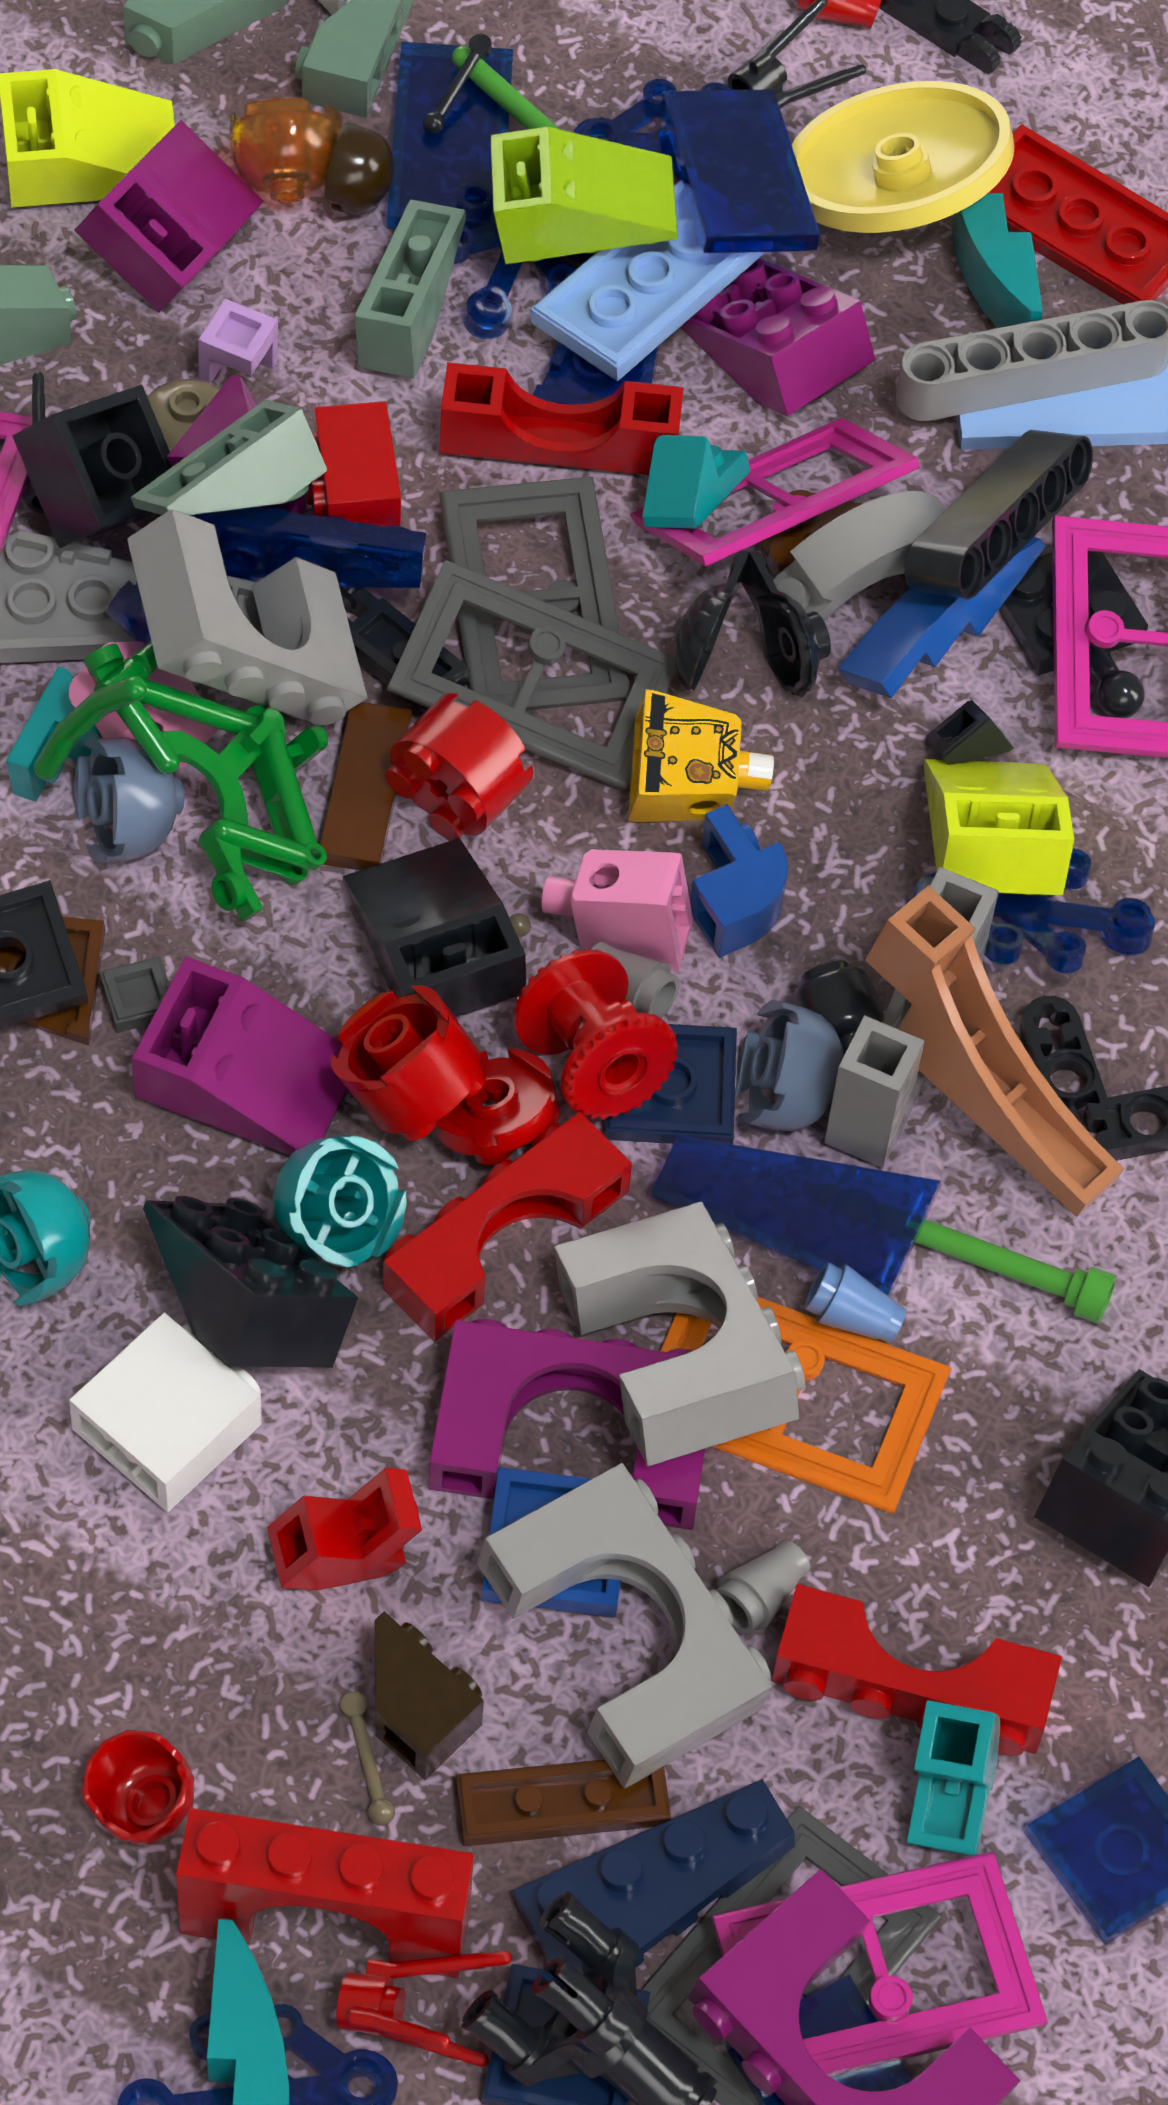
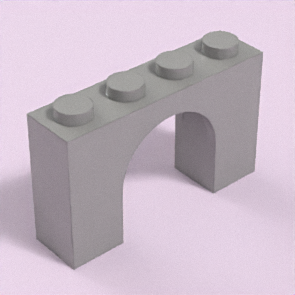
[127,509,368,726]
[824,867,999,1168]
[554,1201,805,1467]
[477,1463,773,1789]

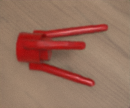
[336,1951,512,2067]

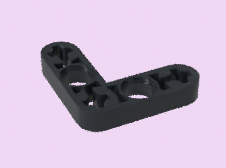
[1020,996,1168,1161]

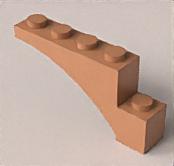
[865,885,1124,1217]

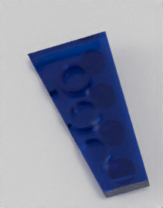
[190,507,427,588]

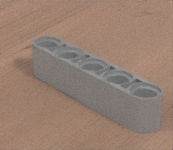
[896,300,1168,421]

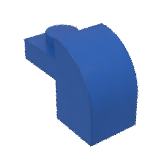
[690,804,788,958]

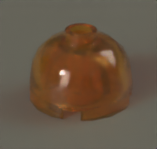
[230,98,343,203]

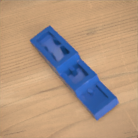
[838,537,1046,698]

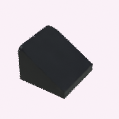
[925,700,1014,765]

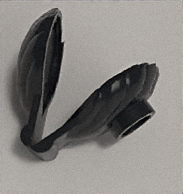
[675,551,831,698]

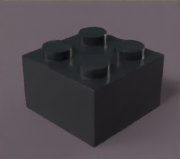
[12,385,173,549]

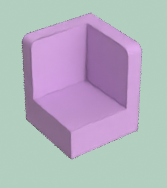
[198,298,278,383]

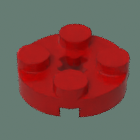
[434,1049,561,1165]

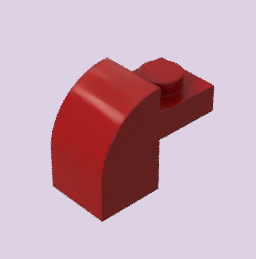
[267,1468,422,1590]

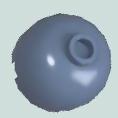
[74,737,185,862]
[736,999,844,1131]

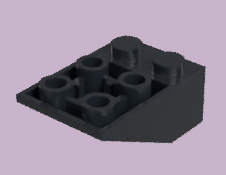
[343,838,526,1017]
[143,1196,359,1368]
[1034,1369,1168,1587]

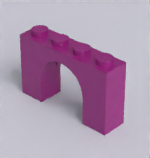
[428,1319,705,1530]
[688,1868,1020,2105]

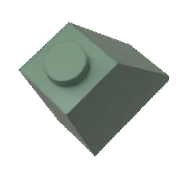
[123,0,289,64]
[0,265,77,365]

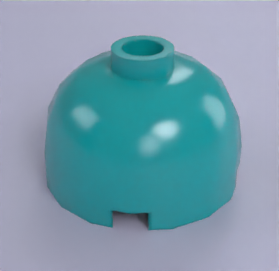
[272,1135,407,1267]
[0,1169,91,1306]

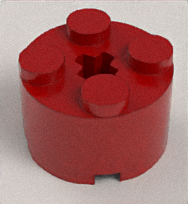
[385,693,534,841]
[330,985,486,1141]

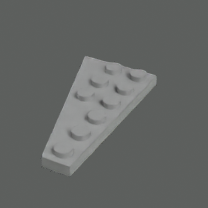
[0,530,264,663]

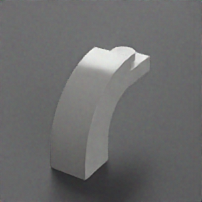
[773,491,946,620]

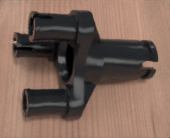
[461,1891,717,2105]

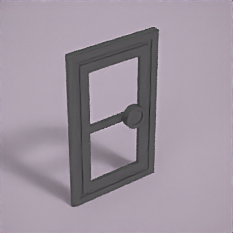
[439,476,630,711]
[387,559,676,791]

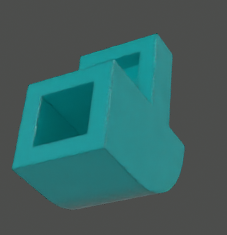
[907,1700,1000,1856]

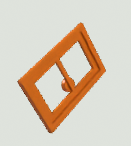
[660,1297,952,1515]

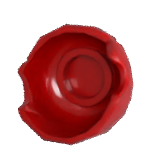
[82,1729,195,1845]

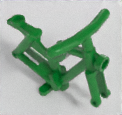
[33,640,328,922]

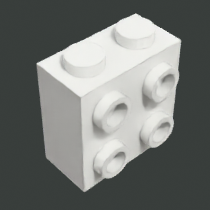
[69,1312,262,1513]

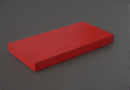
[988,124,1168,304]

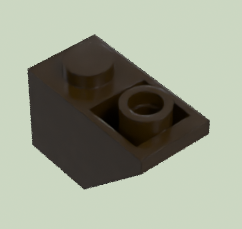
[374,1611,484,1780]

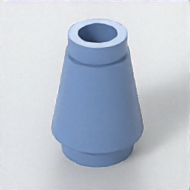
[804,1262,907,1344]

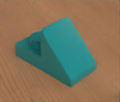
[642,435,751,529]
[6,666,101,802]

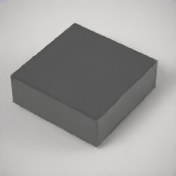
[99,956,170,1033]

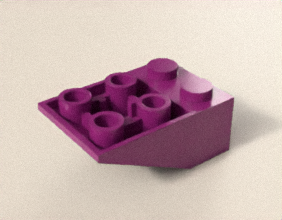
[74,120,264,313]
[680,258,876,416]
[132,956,348,1156]

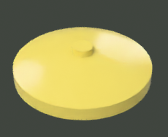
[785,81,1015,233]

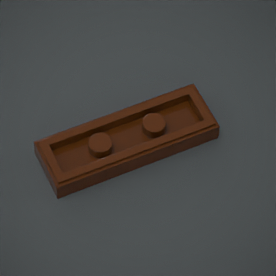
[320,702,412,870]
[456,1759,671,1847]

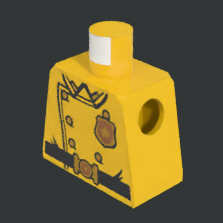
[628,689,774,822]

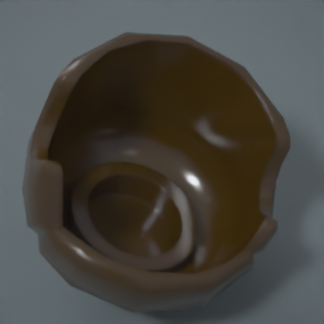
[324,122,395,216]

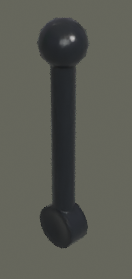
[422,33,492,135]

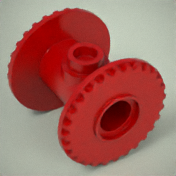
[513,949,678,1120]

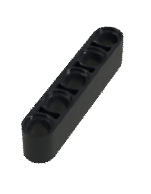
[905,429,1093,599]

